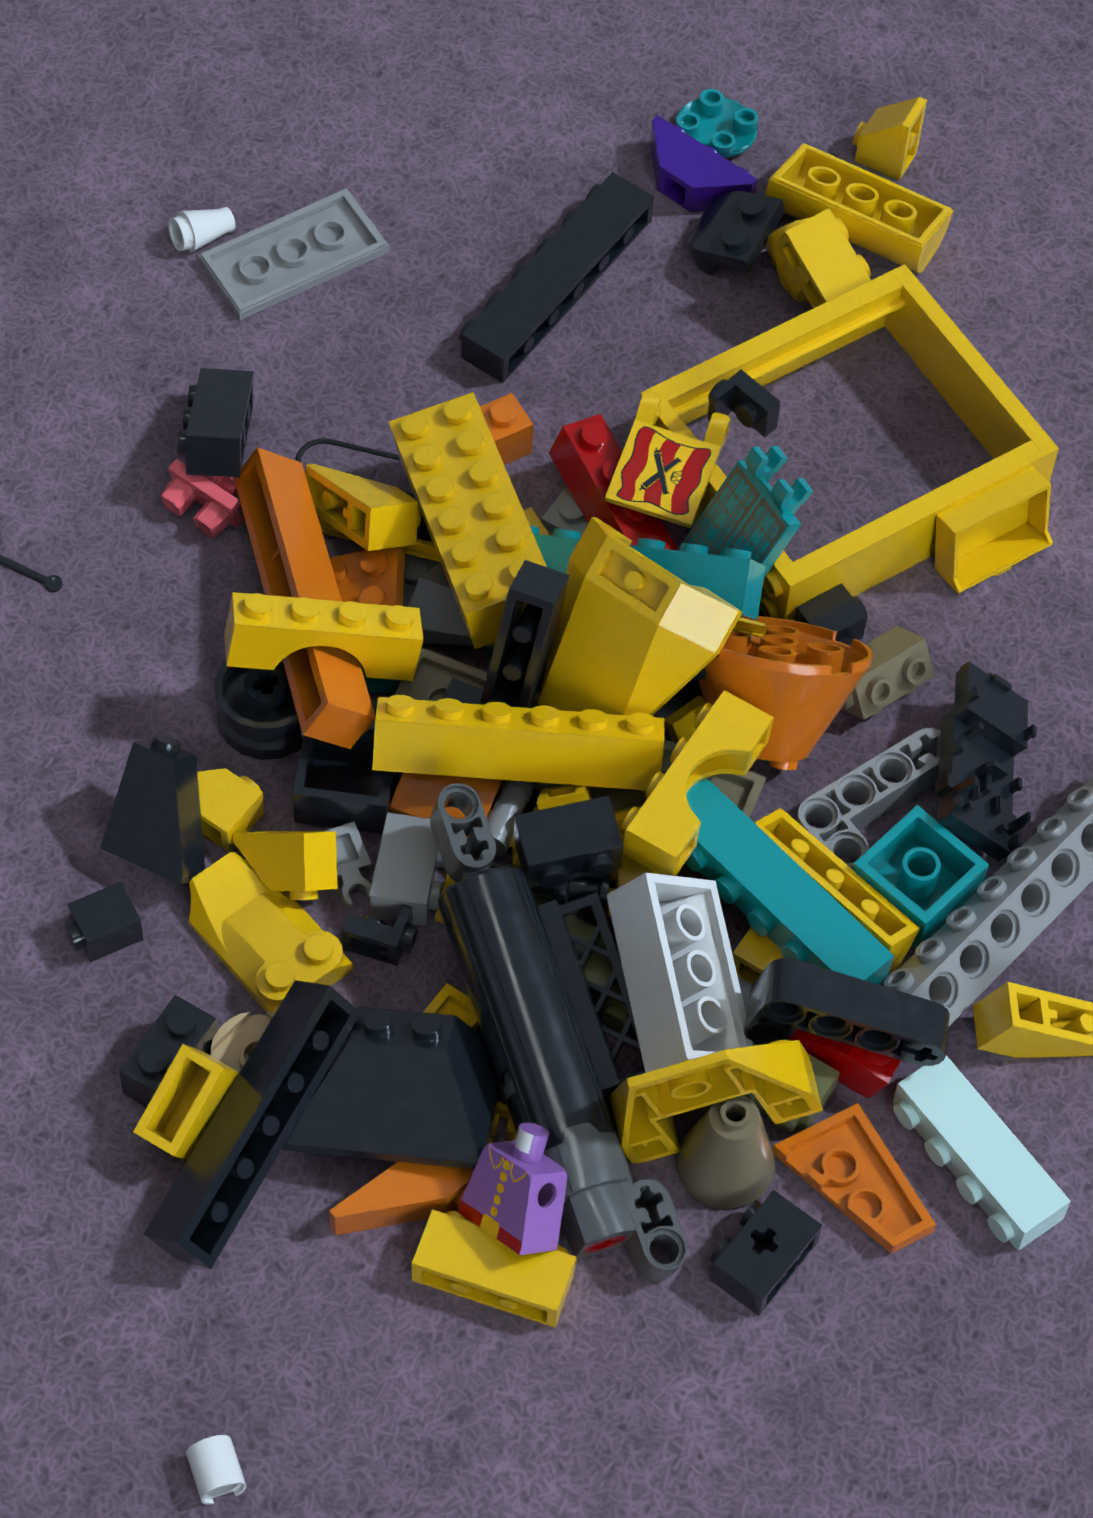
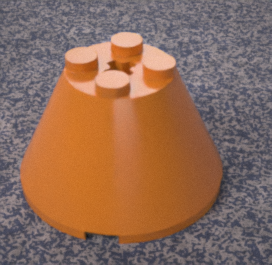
[698,616,873,770]

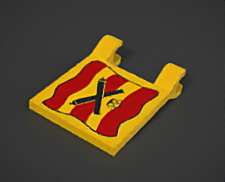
[605,391,730,528]

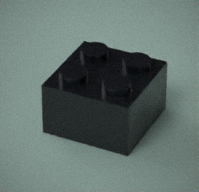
[292,722,399,834]

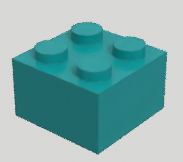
[852,805,989,948]

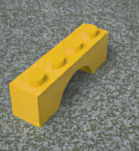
[224,592,423,681]
[620,690,774,876]

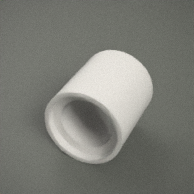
[186,1435,247,1505]

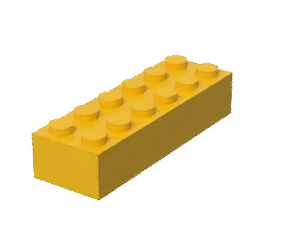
[388,392,547,649]

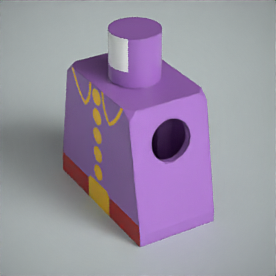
[457,1123,568,1255]

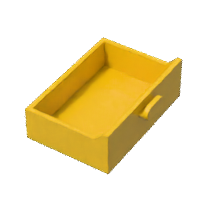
[934,465,1053,594]

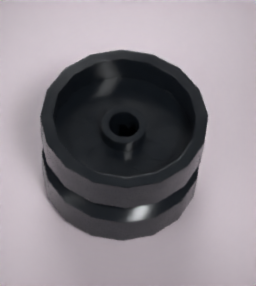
[215,659,304,760]

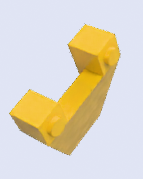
[609,1040,823,1164]

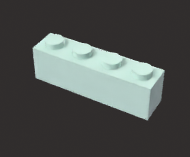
[893,1055,1071,1251]

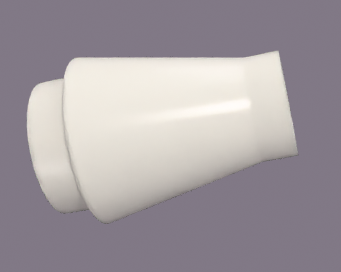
[168,207,235,253]

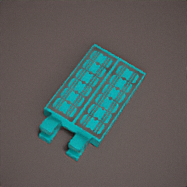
[678,446,813,577]

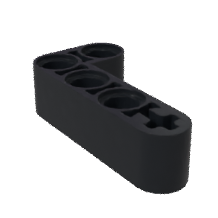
[744,958,950,1066]

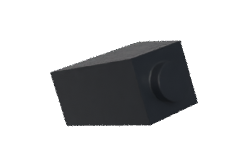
[100,735,205,885]

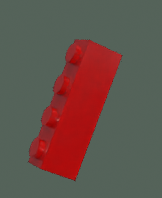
[549,413,679,551]

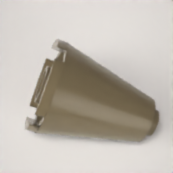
[676,1095,775,1210]

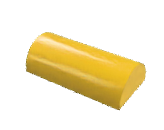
[765,143,954,273]

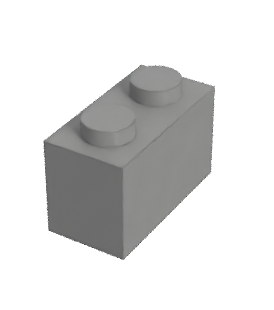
[369,812,445,926]

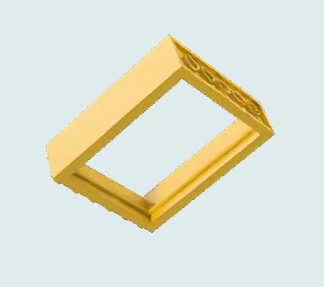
[639,264,1059,621]

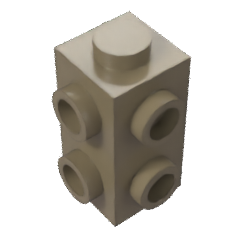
[840,625,935,720]

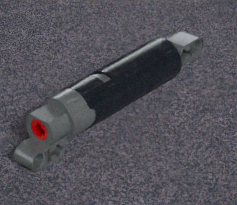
[430,783,688,1282]

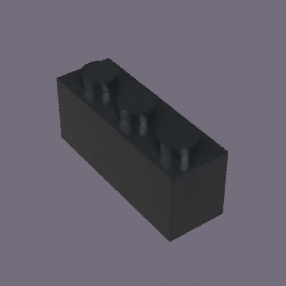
[178,368,253,478]
[480,560,570,708]

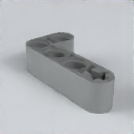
[796,728,941,869]

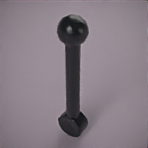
[0,554,63,592]

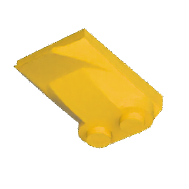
[188,852,353,1013]

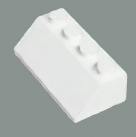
[607,873,754,1073]

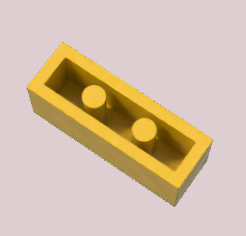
[412,1210,577,1328]

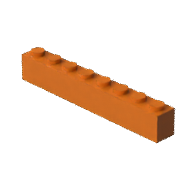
[234,447,375,749]

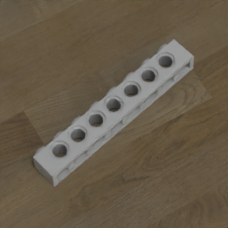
[883,776,1093,1026]

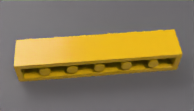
[372,695,664,790]

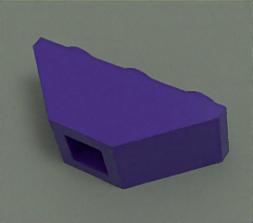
[650,115,757,212]

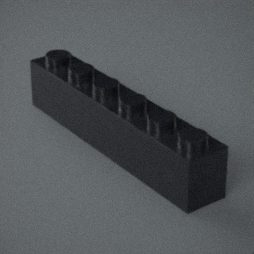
[459,172,654,383]
[143,980,361,1269]

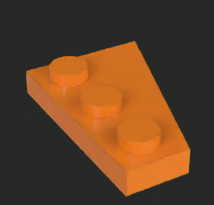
[772,1103,936,1254]

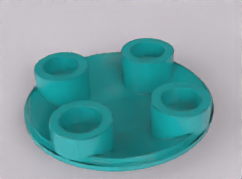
[675,89,758,158]

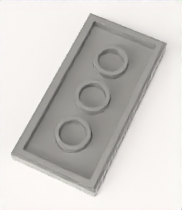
[198,188,389,320]

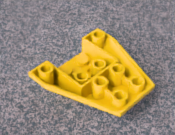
[538,517,743,716]

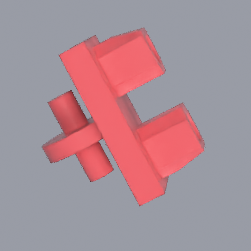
[161,458,245,539]

